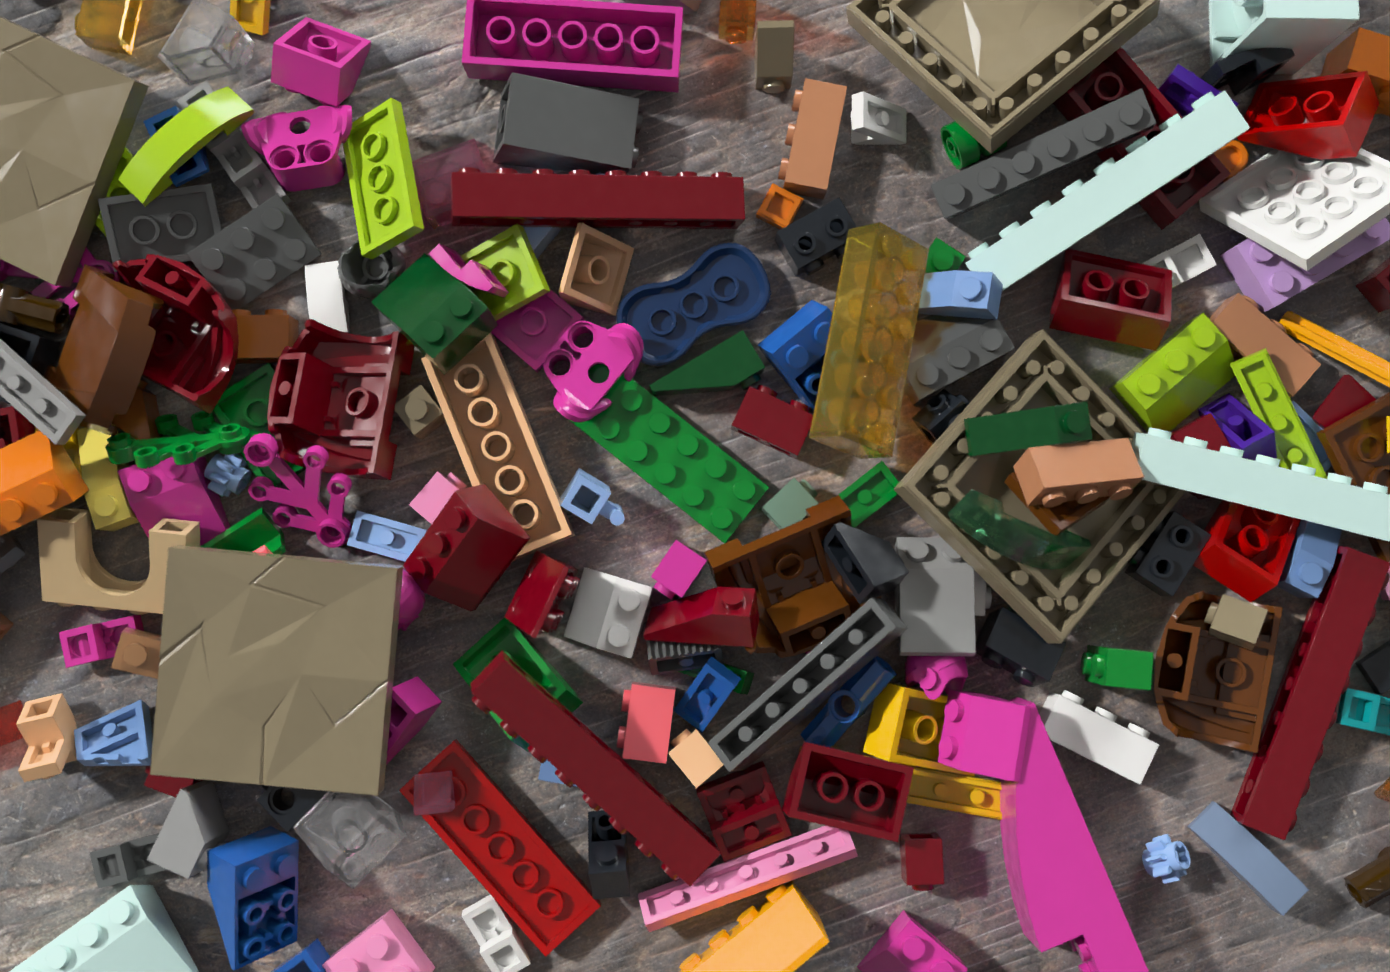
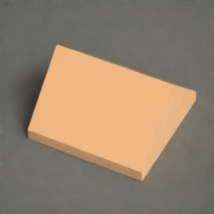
[558,223,634,316]

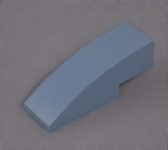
[1187,801,1309,916]

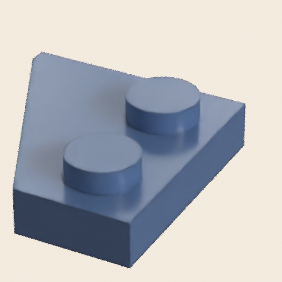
[74,700,153,766]

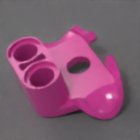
[241,105,352,192]
[543,321,644,423]

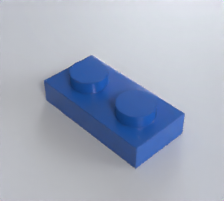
[673,657,741,733]

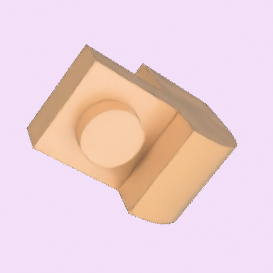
[16,693,77,782]

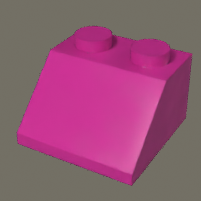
[271,17,371,107]
[938,689,1031,782]
[857,910,968,972]

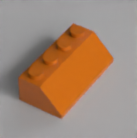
[0,430,89,536]

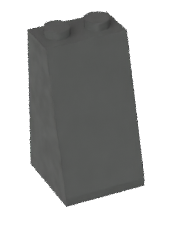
[492,72,643,174]

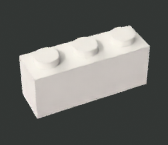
[1039,690,1159,785]

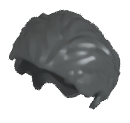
[337,240,406,299]

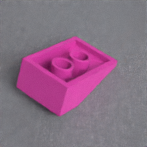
[118,456,230,546]

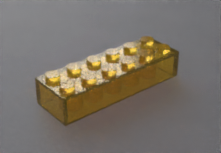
[809,222,929,459]

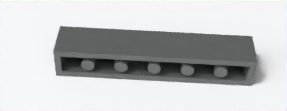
[931,89,1156,221]
[708,597,908,772]

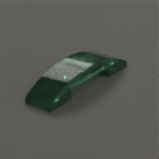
[948,489,1092,570]

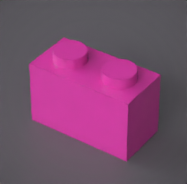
[651,540,707,600]

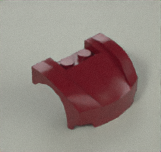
[112,254,239,414]
[267,319,415,480]

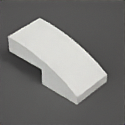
[1142,234,1217,288]
[305,261,350,333]
[462,895,531,972]

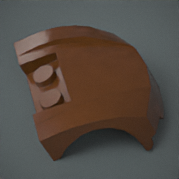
[44,264,164,436]
[704,495,882,658]
[1154,591,1283,753]

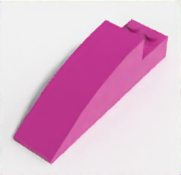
[999,697,1149,972]

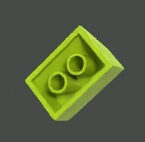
[1109,313,1235,433]

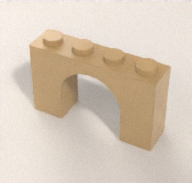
[37,507,200,615]

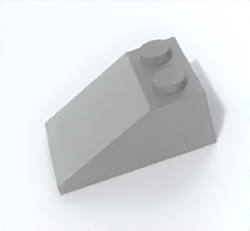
[894,537,976,656]

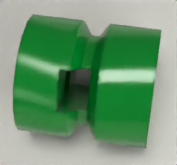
[941,121,1007,170]

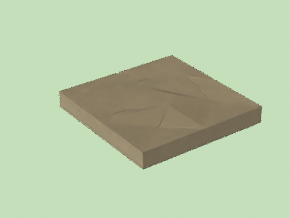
[846,0,1160,153]
[0,16,149,287]
[893,329,1186,644]
[150,545,403,796]

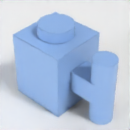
[560,468,625,526]

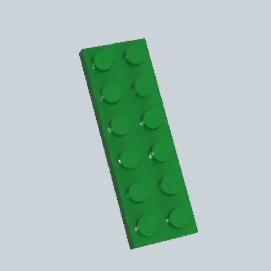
[565,364,769,543]

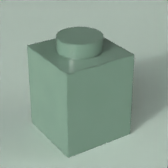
[761,477,819,529]

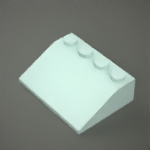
[9,885,199,972]

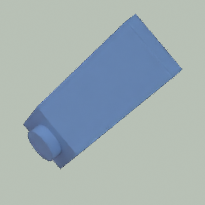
[891,270,1003,320]
[1276,519,1342,598]

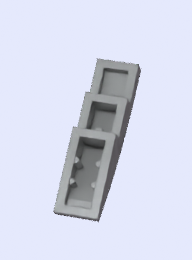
[177,81,292,209]

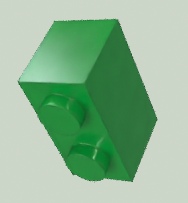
[1081,645,1154,690]

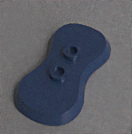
[616,243,771,366]

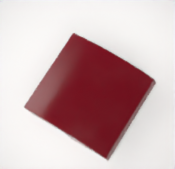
[696,761,792,862]

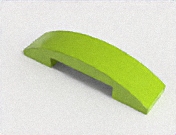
[118,86,254,207]

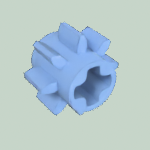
[204,454,252,497]
[1142,834,1191,884]

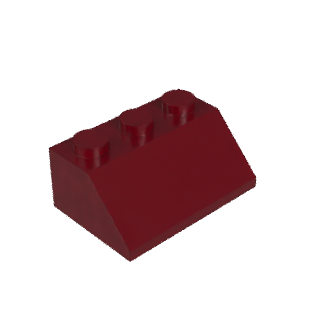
[1049,249,1172,351]
[403,484,530,611]
[782,741,914,842]

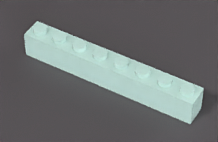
[965,90,1250,291]
[1131,427,1390,542]

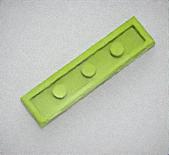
[1230,348,1327,479]

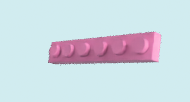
[638,826,858,933]

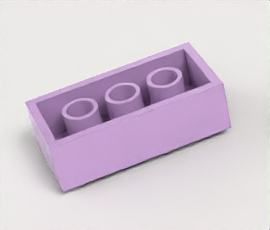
[1220,217,1390,313]

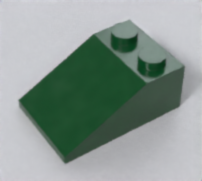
[371,253,498,375]

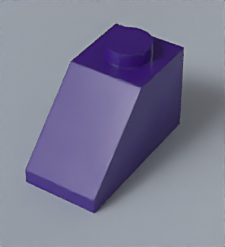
[1198,393,1277,461]

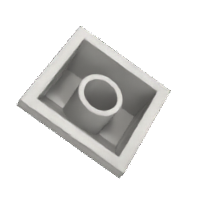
[147,780,230,879]

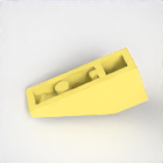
[77,423,139,531]

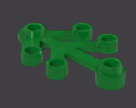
[105,411,251,468]

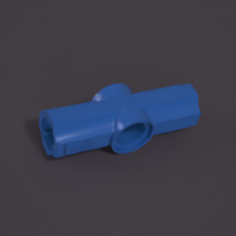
[800,656,897,748]

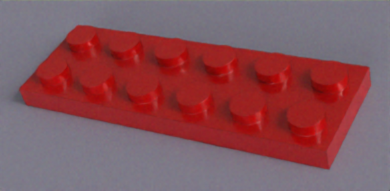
[399,739,601,957]

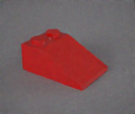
[1237,71,1380,160]
[1193,500,1301,602]

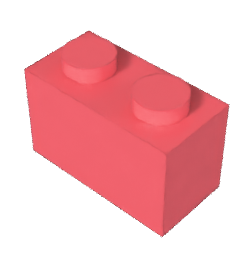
[617,682,676,764]

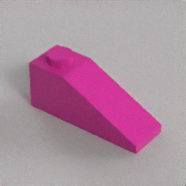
[386,676,442,765]

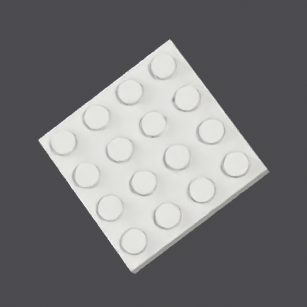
[1199,148,1390,271]

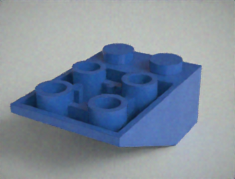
[757,300,885,434]
[207,826,299,970]

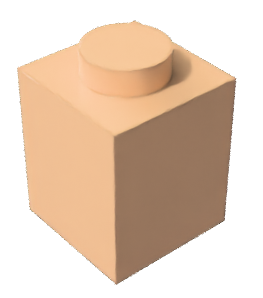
[668,729,724,788]

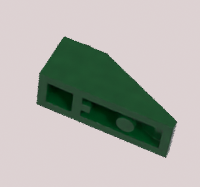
[649,330,765,396]
[964,401,1093,457]

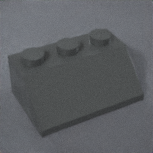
[878,315,1015,405]

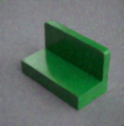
[200,507,286,555]

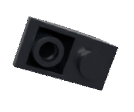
[588,810,630,900]

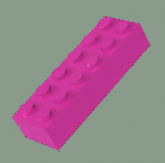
[462,0,683,92]

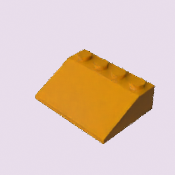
[679,881,830,972]

